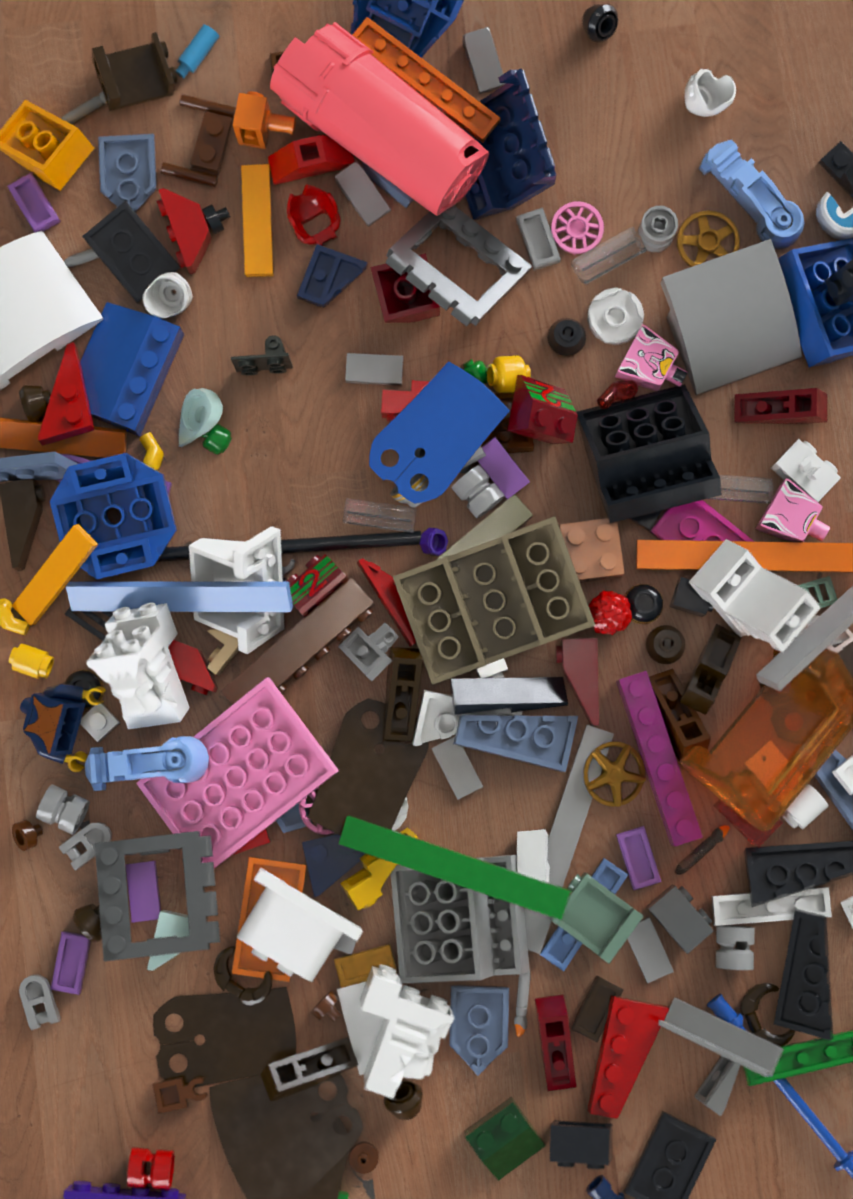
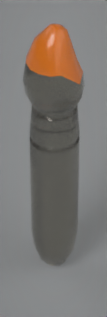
[675,825,730,875]

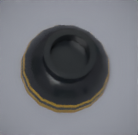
[624,584,664,624]
[64,669,105,710]

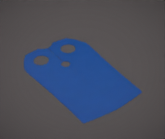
[369,361,510,504]

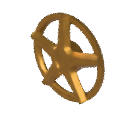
[676,210,740,267]
[583,742,646,807]

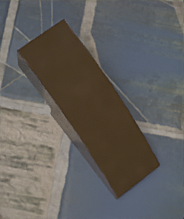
[680,624,742,715]

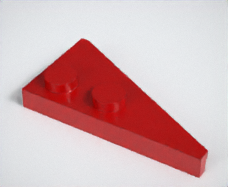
[38,342,95,446]
[357,558,417,647]

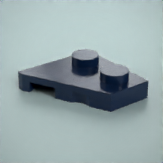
[297,244,368,308]
[302,834,365,897]

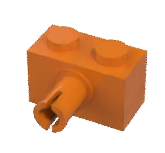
[233,91,296,149]

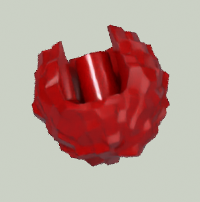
[588,590,632,635]

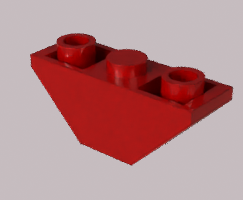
[268,135,355,185]
[157,188,212,275]
[168,640,218,695]

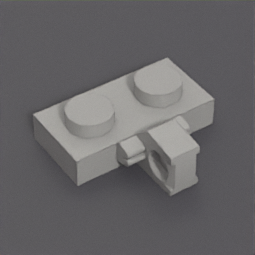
[338,623,399,681]

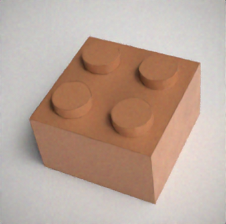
[559,518,625,583]

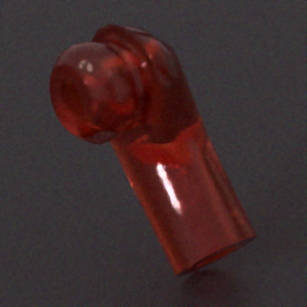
[597,380,638,409]

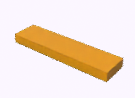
[241,164,274,277]
[12,524,98,626]

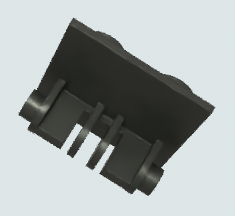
[231,335,293,375]

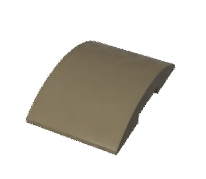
[393,516,595,685]

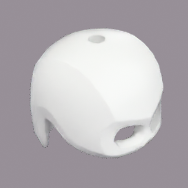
[684,69,736,117]
[143,272,193,319]

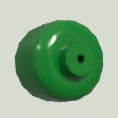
[462,359,488,384]
[201,424,232,455]

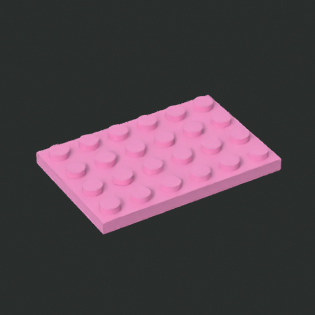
[136,678,339,869]

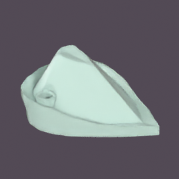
[179,388,223,447]

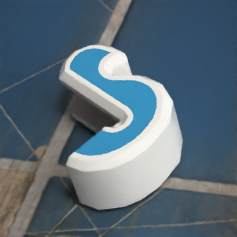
[816,192,853,240]

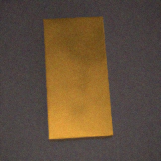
[334,944,397,988]

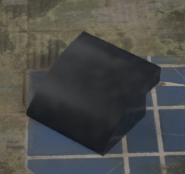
[577,384,722,523]

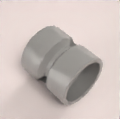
[638,206,678,252]
[451,465,505,519]
[36,784,90,835]
[715,925,755,970]

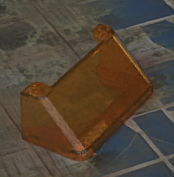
[680,637,853,832]

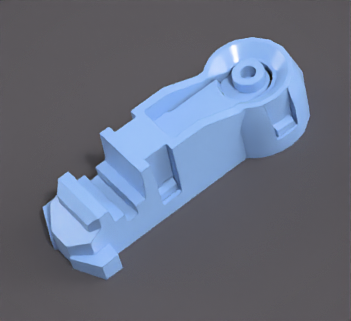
[699,140,805,249]
[85,736,209,791]

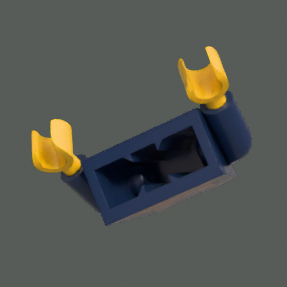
[20,684,106,772]

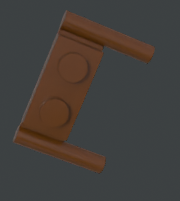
[161,94,236,187]

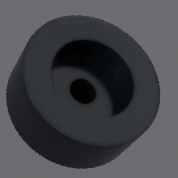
[202,204,231,235]

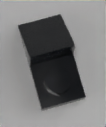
[819,141,853,198]

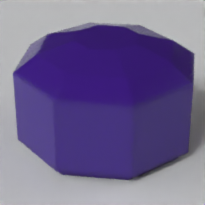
[420,528,448,557]

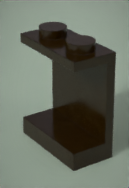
[92,32,178,111]

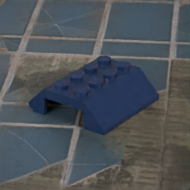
[447,68,556,220]

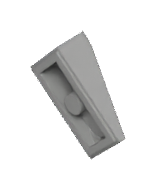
[462,27,506,93]
[335,161,391,227]
[695,1056,740,1116]

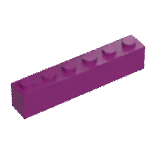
[616,670,703,846]

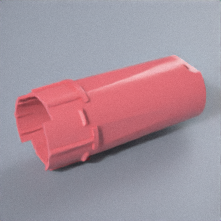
[270,22,489,216]

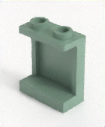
[551,872,644,964]

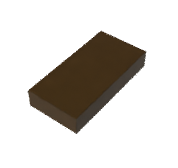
[571,976,624,1042]

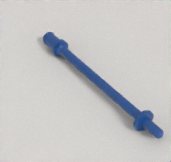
[707,993,853,1179]

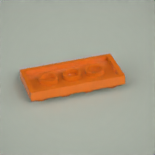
[232,857,307,982]

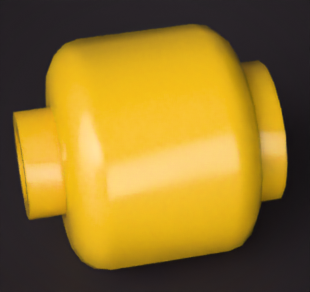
[487,355,531,393]

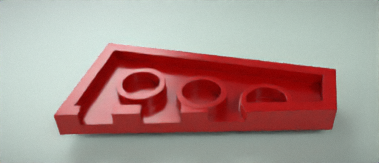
[587,996,669,1119]

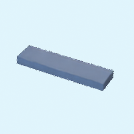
[539,858,629,971]

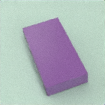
[7,172,61,233]
[478,437,530,500]
[616,826,661,890]
[126,861,161,923]
[50,931,91,995]

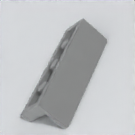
[658,997,784,1077]

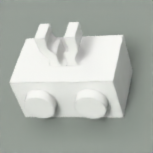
[771,439,841,502]

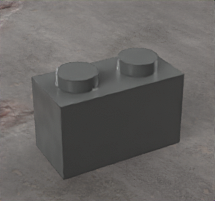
[646,885,714,954]

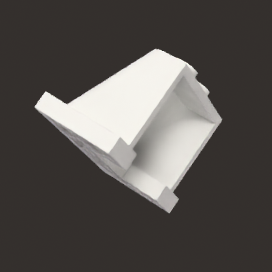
[189,526,284,654]
[236,867,363,982]

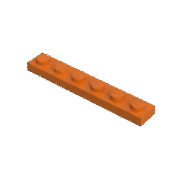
[352,17,500,143]

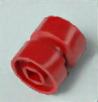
[127,1147,175,1190]

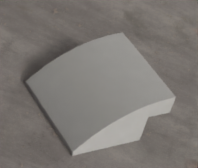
[660,239,802,395]
[391,854,530,984]

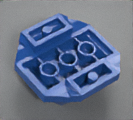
[50,453,177,579]

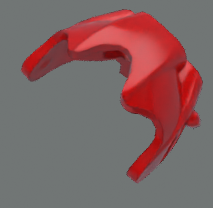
[287,184,341,246]

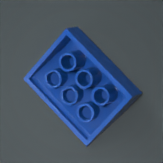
[778,238,853,368]
[80,302,184,437]

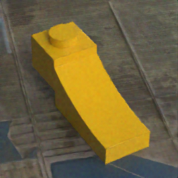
[340,827,418,911]

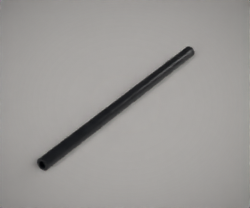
[157,531,421,562]

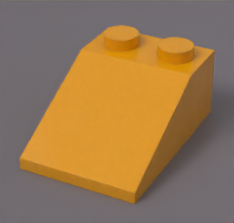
[0,100,94,191]

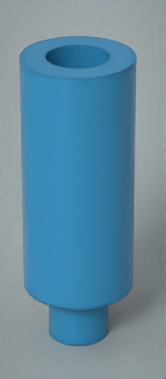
[175,24,219,78]

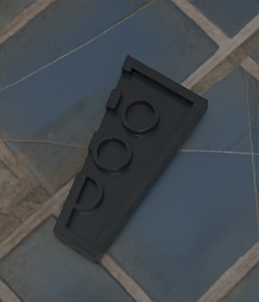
[744,841,853,907]
[774,909,833,1041]

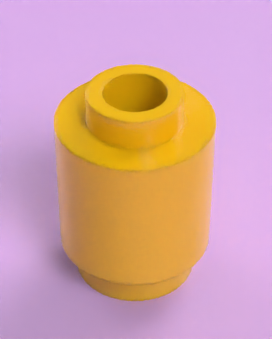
[9,643,54,679]

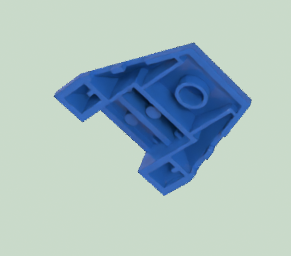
[351,0,464,58]

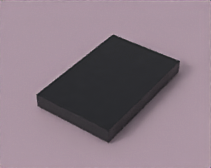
[82,201,181,304]
[624,1111,717,1199]

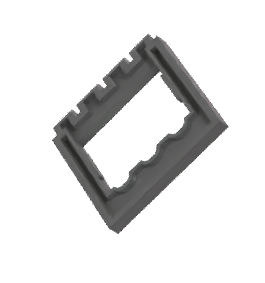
[385,205,532,327]
[95,831,221,962]

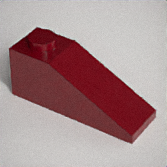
[734,388,827,424]
[556,638,599,726]
[535,995,577,1091]

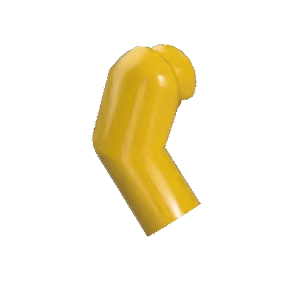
[139,432,164,471]
[0,598,30,636]

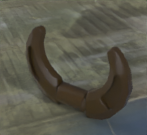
[213,946,272,1005]
[741,983,795,1047]

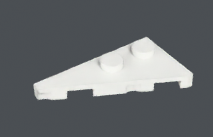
[412,690,523,746]

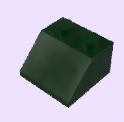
[464,1096,546,1181]

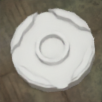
[587,288,644,345]

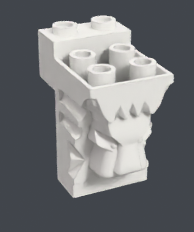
[689,539,821,653]
[86,603,190,729]
[360,964,454,1098]

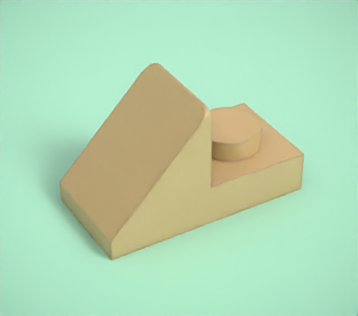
[207,629,239,676]

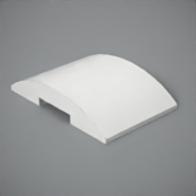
[0,231,104,390]

